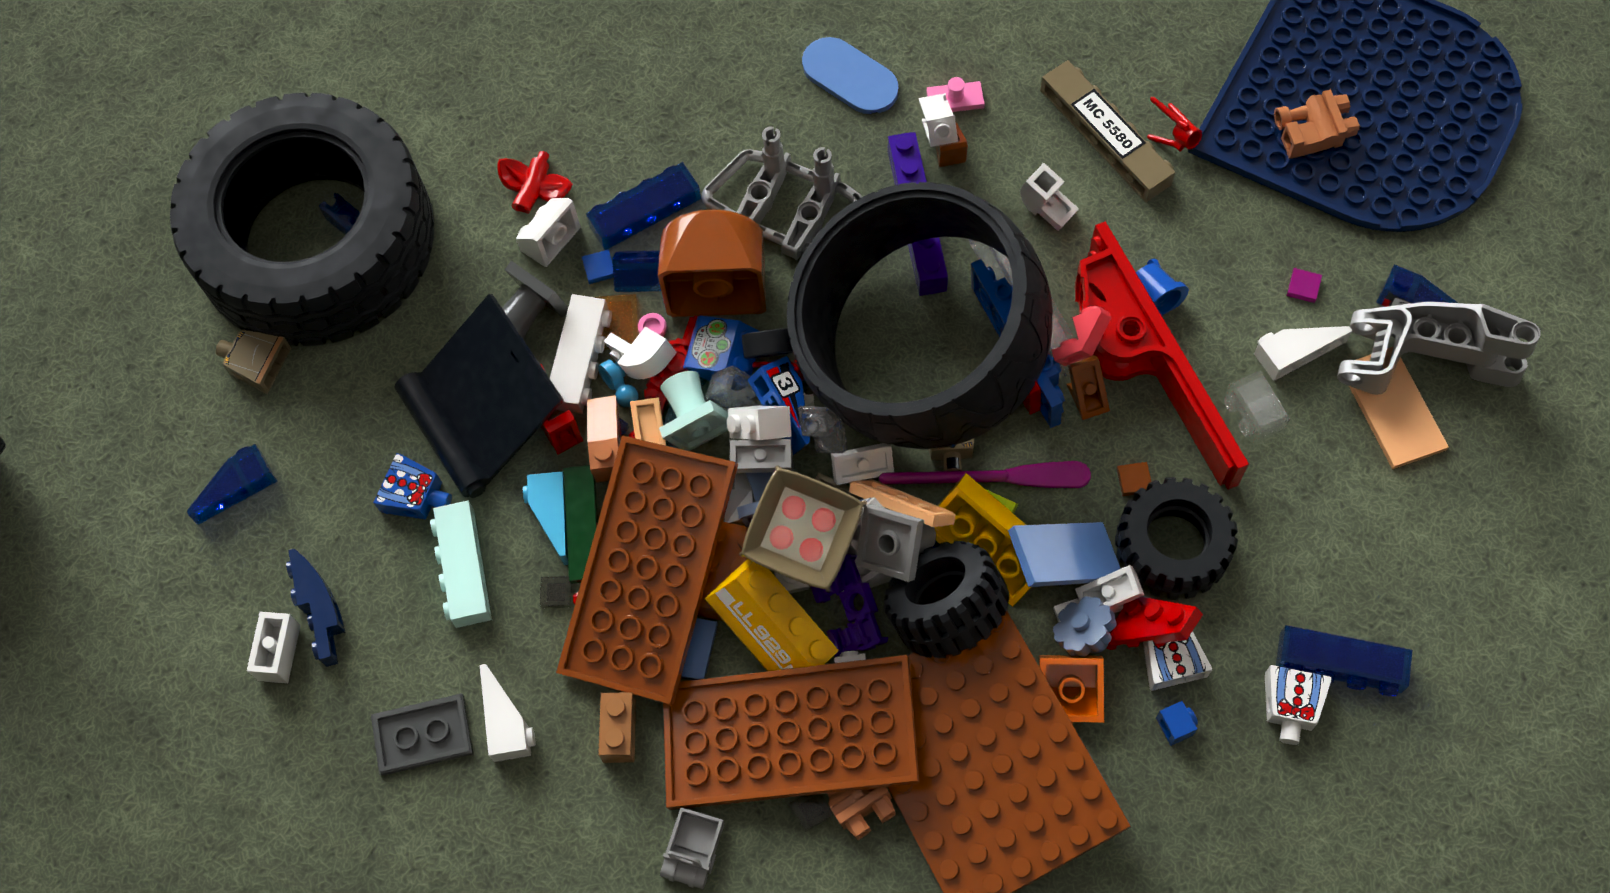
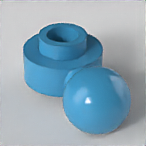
[598,359,638,408]

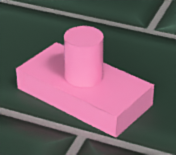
[926,77,984,112]

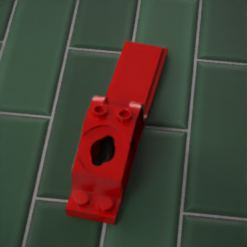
[1074,221,1249,490]

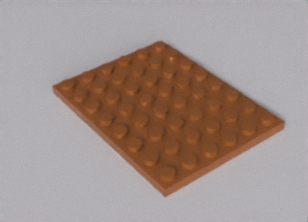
[888,611,1131,893]

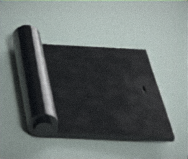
[394,294,564,498]

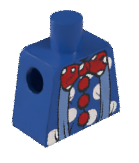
[373,453,452,519]

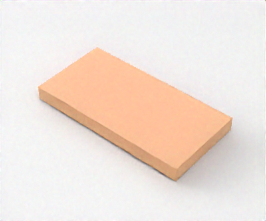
[1349,347,1449,469]

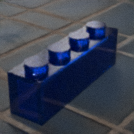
[585,162,701,250]
[1276,625,1412,696]

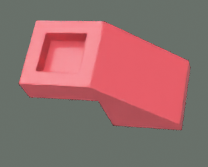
[1051,306,1111,366]

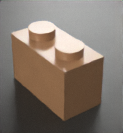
[598,692,636,763]

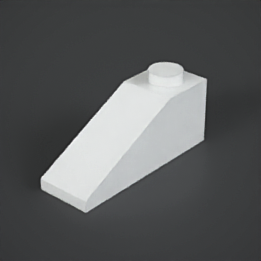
[1254,326,1352,381]
[480,664,535,762]

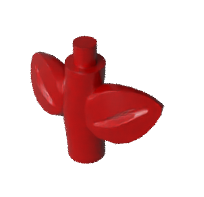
[497,151,573,214]

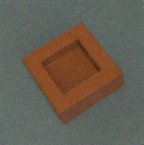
[1117,462,1151,496]

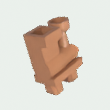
[1274,89,1360,159]
[827,787,896,840]

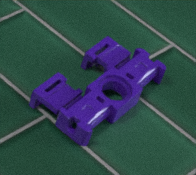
[811,554,888,657]

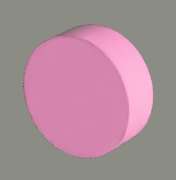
[638,313,667,337]

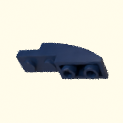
[286,549,345,667]

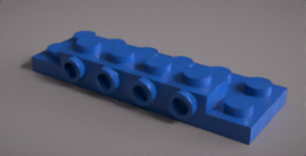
[971,259,1065,428]

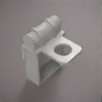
[660,807,725,889]

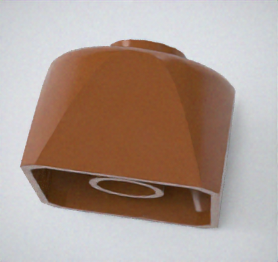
[658,210,766,317]

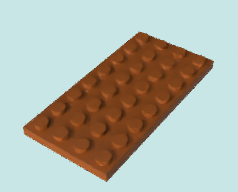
[556,435,738,705]
[663,655,920,810]

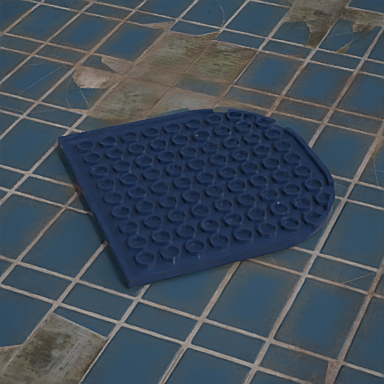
[1188,0,1523,232]

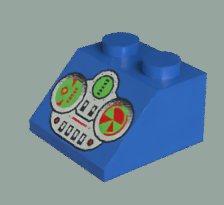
[683,316,759,391]

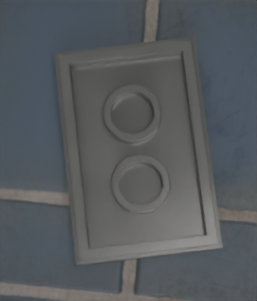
[371,693,473,776]

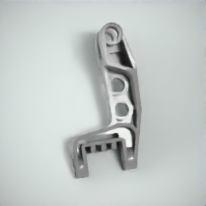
[1337,302,1541,395]

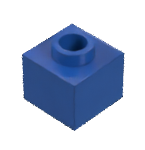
[1156,701,1198,746]

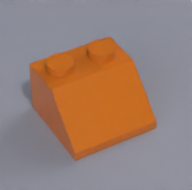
[1039,655,1104,723]

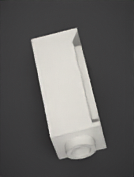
[919,93,958,147]

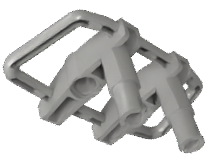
[702,126,862,260]

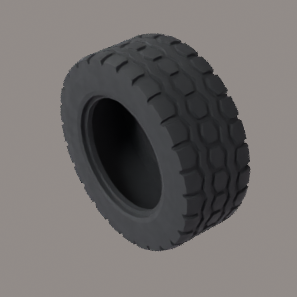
[170,93,434,346]

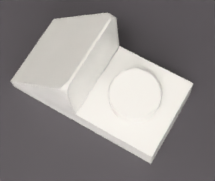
[1075,565,1144,613]

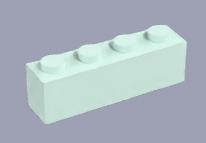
[430,500,492,628]

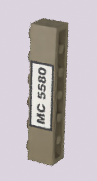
[1040,60,1175,203]

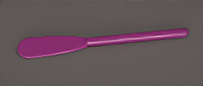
[879,461,1091,488]

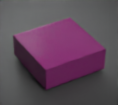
[1286,268,1322,303]

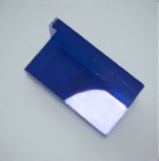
[612,251,661,292]

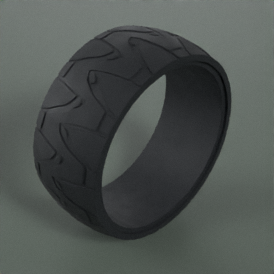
[787,182,1053,449]

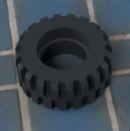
[1115,477,1238,600]
[884,541,1009,659]

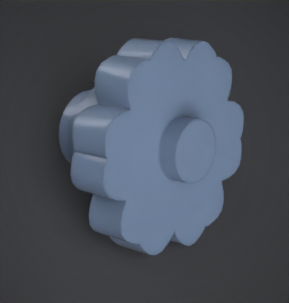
[1053,596,1117,657]

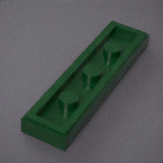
[563,465,598,584]

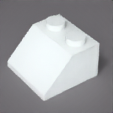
[516,198,581,267]

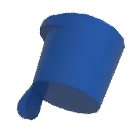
[1136,259,1189,316]

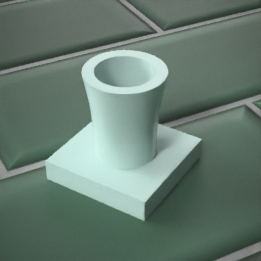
[659,371,728,451]

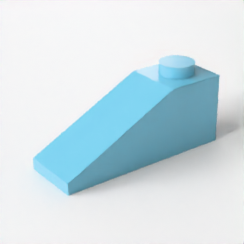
[523,471,568,565]

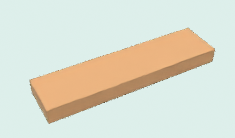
[849,479,956,527]

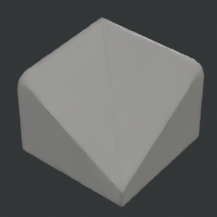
[725,488,754,524]

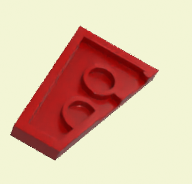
[1106,596,1203,650]

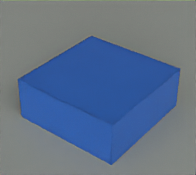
[582,249,616,284]

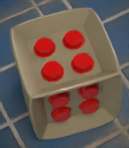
[739,465,867,593]

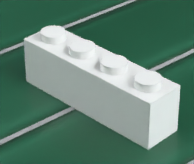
[550,294,612,414]

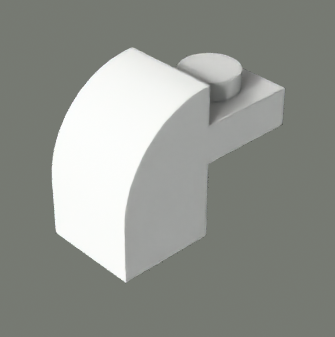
[1020,163,1079,231]
[604,327,677,379]

